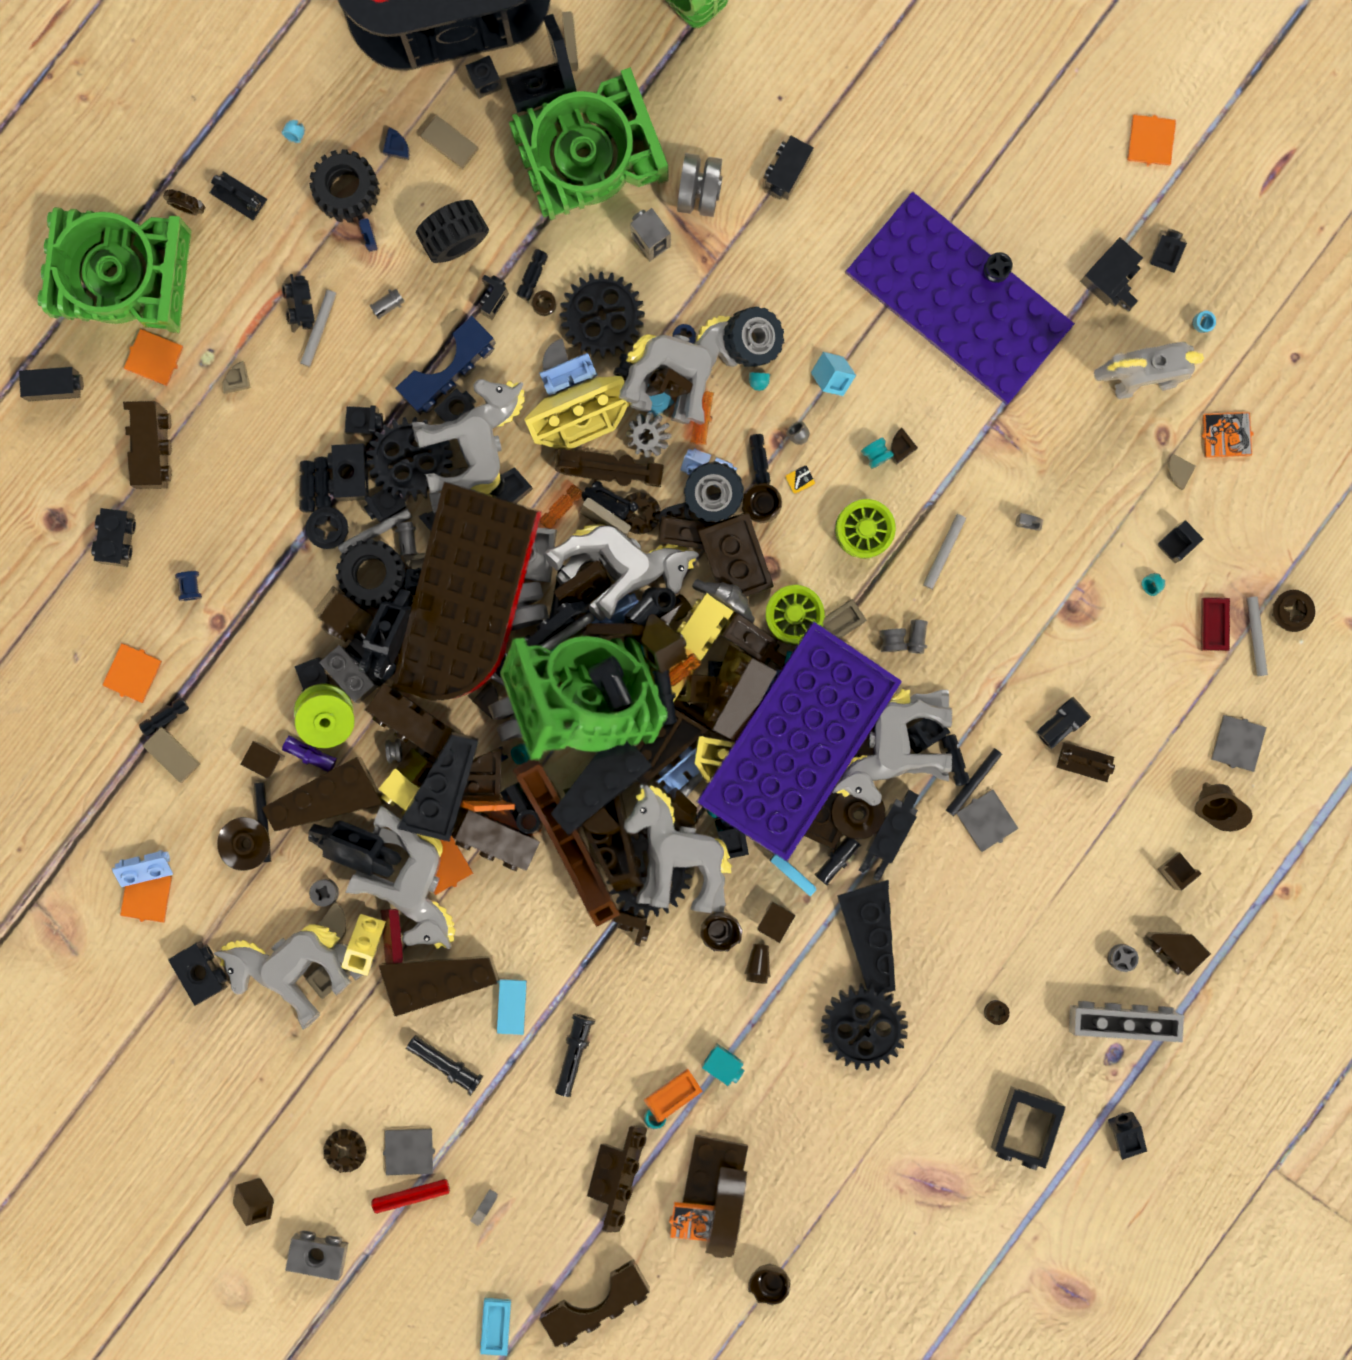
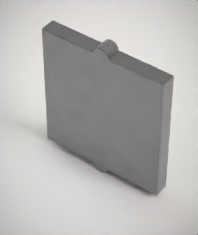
[1211,715,1267,772]
[956,789,1019,852]
[383,1129,435,1175]

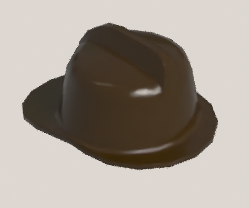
[1194,782,1253,832]

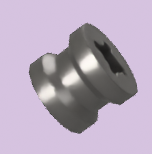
[879,628,907,652]
[309,879,339,907]
[1108,944,1139,972]

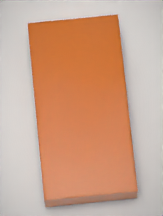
[644,1069,703,1122]

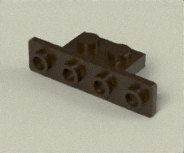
[587,1126,647,1233]

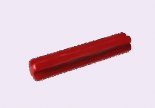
[371,1179,450,1214]

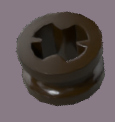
[532,290,556,316]
[984,1000,1010,1025]

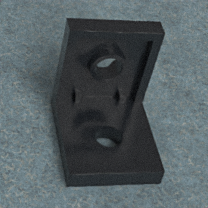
[505,14,577,113]

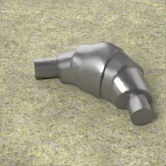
[692,579,755,623]

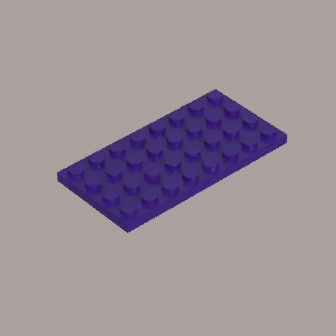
[845,191,1075,405]
[696,622,902,861]

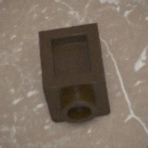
[646,367,693,397]
[613,910,651,946]

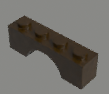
[539,1259,650,1348]

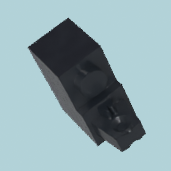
[1080,237,1143,312]

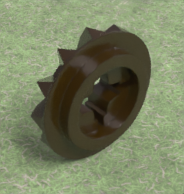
[163,189,206,215]
[622,492,661,534]
[1272,590,1315,632]
[323,1129,367,1173]

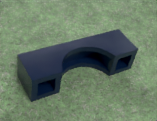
[395,316,496,415]

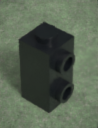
[763,136,814,200]
[19,367,84,402]

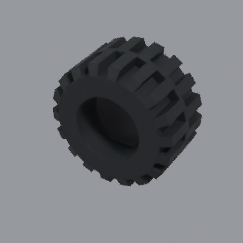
[309,149,380,223]
[416,200,489,263]
[336,539,406,608]

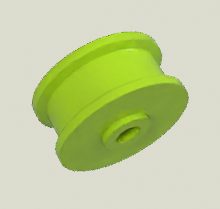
[835,499,896,559]
[766,585,825,645]
[294,684,355,748]

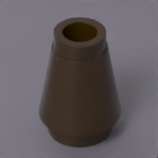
[744,944,771,984]

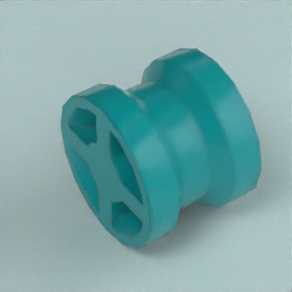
[861,437,894,469]

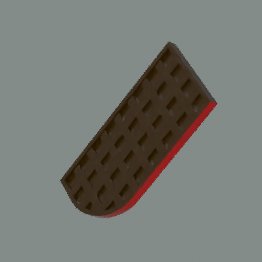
[392,482,542,701]

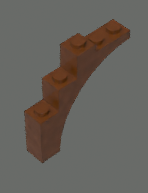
[513,759,620,927]

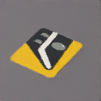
[785,466,815,494]

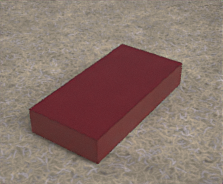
[1201,598,1230,651]
[381,909,403,964]

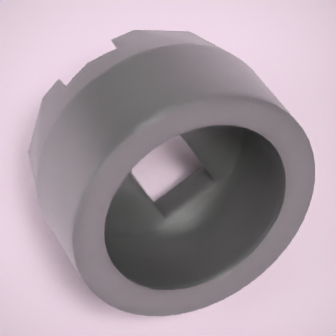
[786,421,810,445]

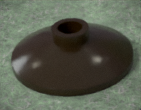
[832,793,885,840]
[217,817,270,871]

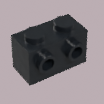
[91,508,136,567]

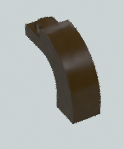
[705,1167,748,1258]

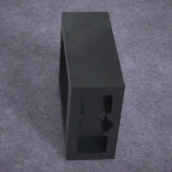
[991,1086,1066,1170]

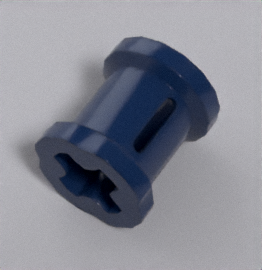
[175,571,202,601]

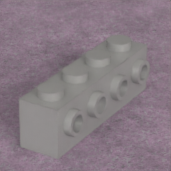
[1069,1001,1184,1042]

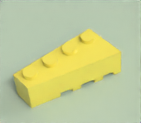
[650,594,733,701]

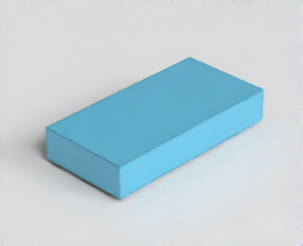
[769,854,817,897]
[497,979,527,1035]
[480,1298,511,1356]

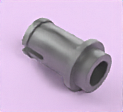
[369,289,405,319]
[395,522,417,556]
[906,620,928,654]

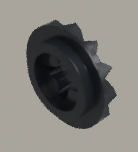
[306,507,349,549]

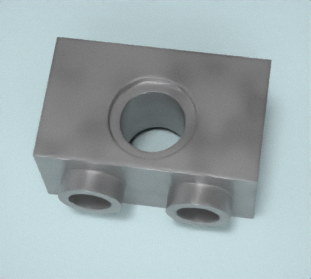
[630,208,671,262]
[319,645,379,704]
[285,1231,348,1280]

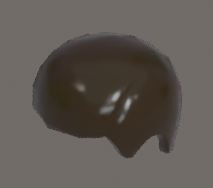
[741,483,782,524]
[700,911,743,952]
[748,1264,791,1305]

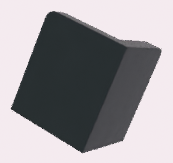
[1158,520,1204,563]

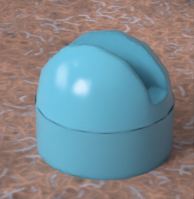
[282,120,305,143]
[1192,311,1216,333]

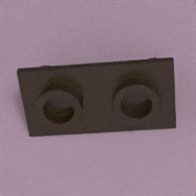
[1056,742,1115,782]

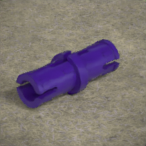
[282,735,337,772]

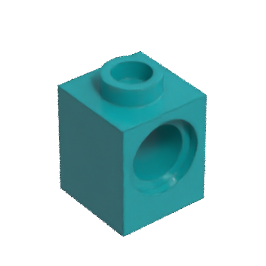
[702,1043,745,1087]

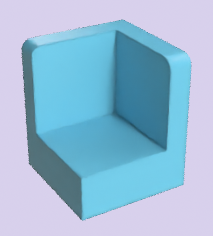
[811,352,856,396]

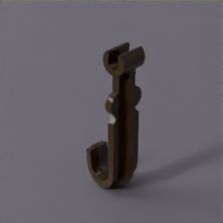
[554,448,664,487]

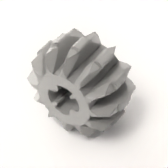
[626,412,672,458]

